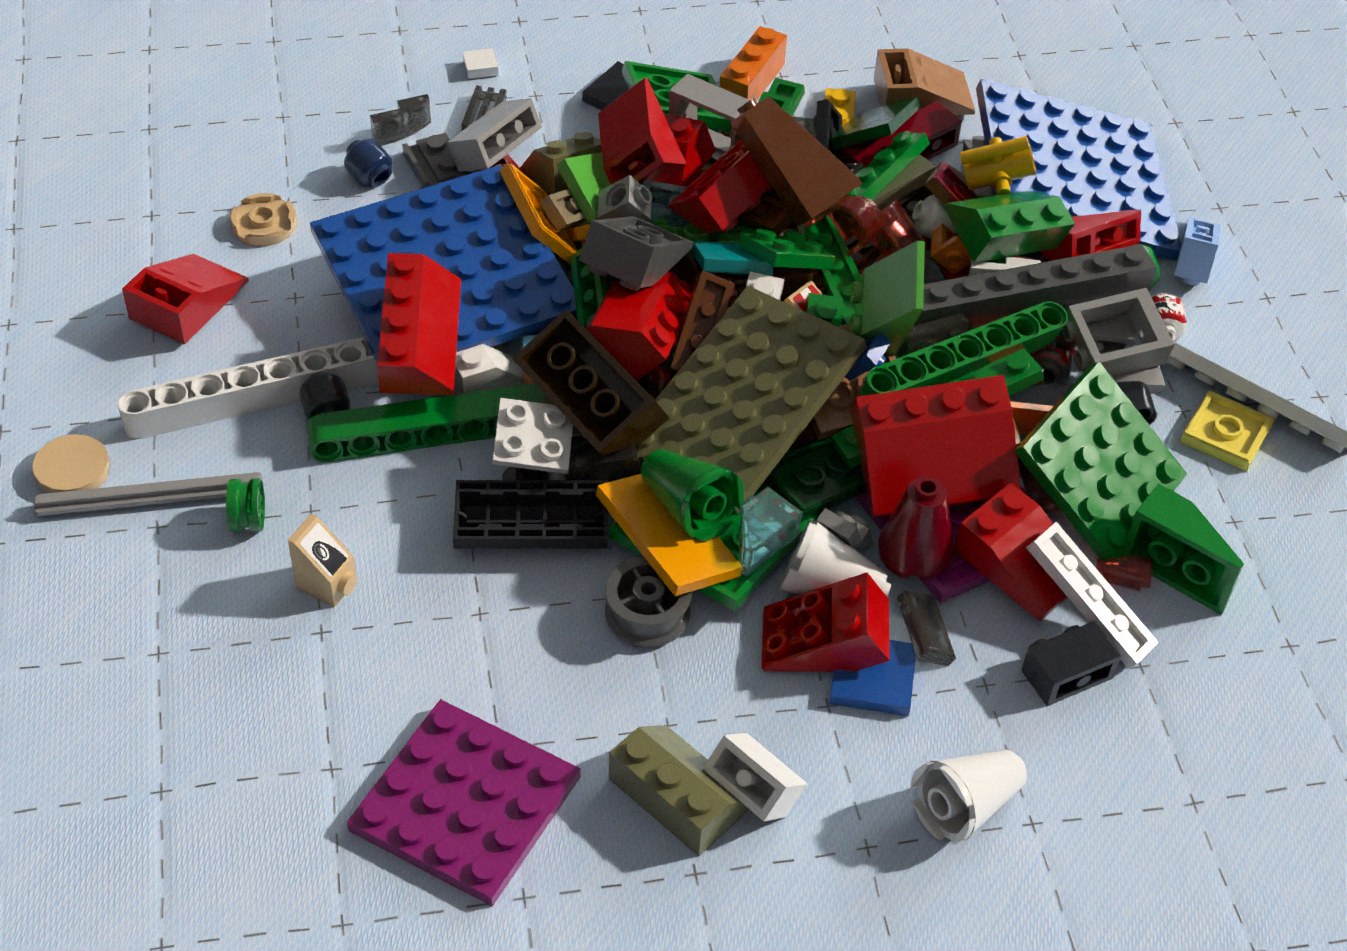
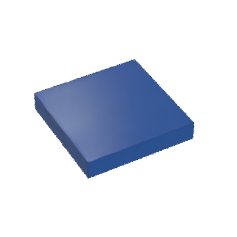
[829,640,917,716]

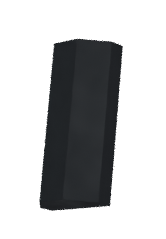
[453,480,608,549]

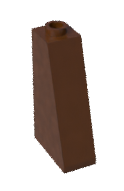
[730,96,863,226]

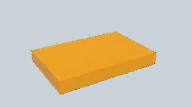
[499,163,578,265]

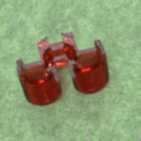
[803,195,927,275]

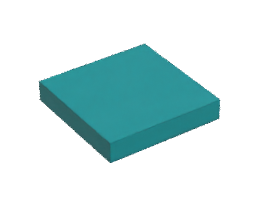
[692,241,773,276]

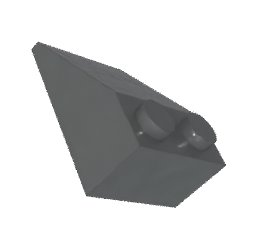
[579,216,694,291]

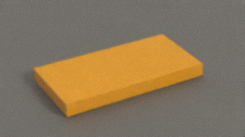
[596,474,743,596]

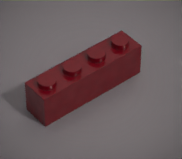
[840,101,962,174]

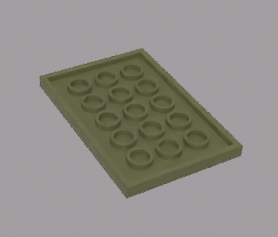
[621,286,867,515]

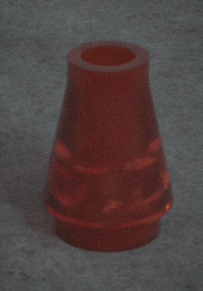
[1096,554,1152,591]

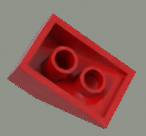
[954,483,1068,622]

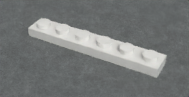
[1167,342,1347,453]

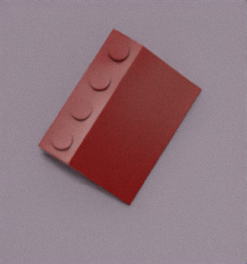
[850,375,1021,518]

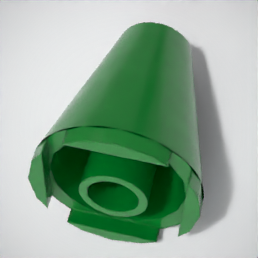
[641,449,744,541]

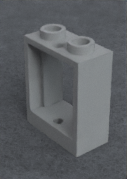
[669,74,750,162]
[1061,288,1175,377]

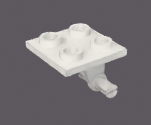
[492,398,573,480]

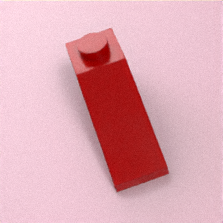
[1041,209,1141,261]

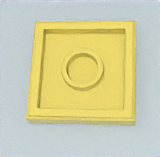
[1180,390,1275,472]

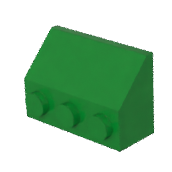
[944,191,1075,263]

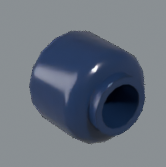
[344,139,392,187]

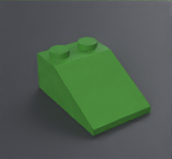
[849,241,925,354]

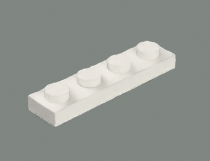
[1026,522,1158,669]

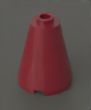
[878,477,954,580]

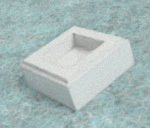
[463,48,498,79]

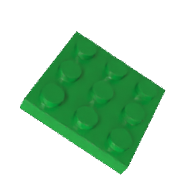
[622,61,732,132]

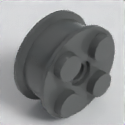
[605,556,692,648]

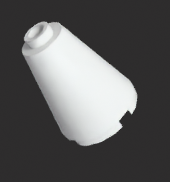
[779,519,891,596]
[911,750,1027,844]

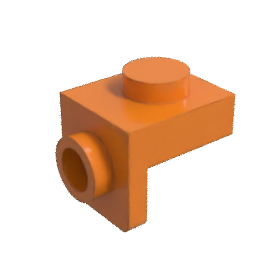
[931,223,972,274]

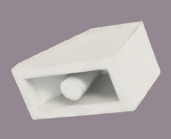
[454,344,525,394]

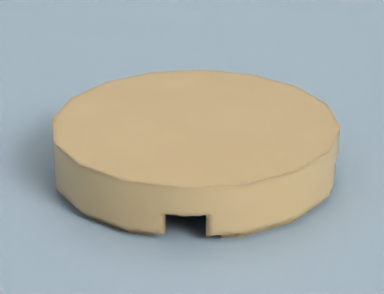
[229,193,297,246]
[32,434,110,493]

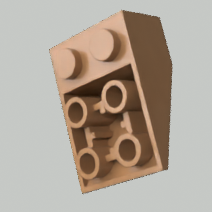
[874,48,975,116]

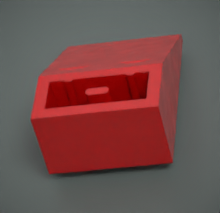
[598,78,687,186]
[122,254,249,344]
[761,572,890,672]

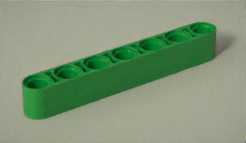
[856,301,1068,397]
[306,383,548,463]

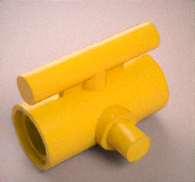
[960,136,1036,195]

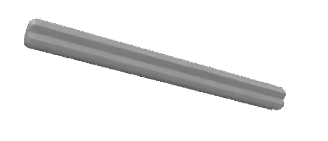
[33,472,264,516]

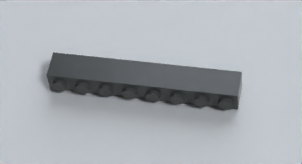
[903,244,1157,344]

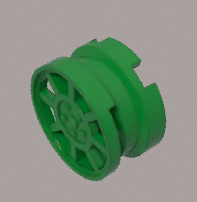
[226,478,265,532]

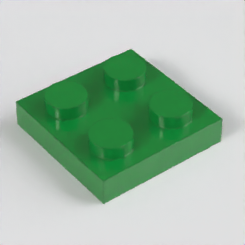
[739,229,835,270]

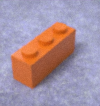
[719,26,787,101]

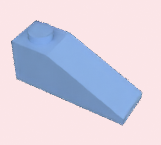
[1174,217,1220,285]

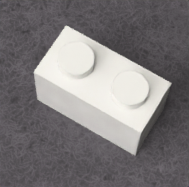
[703,733,808,821]

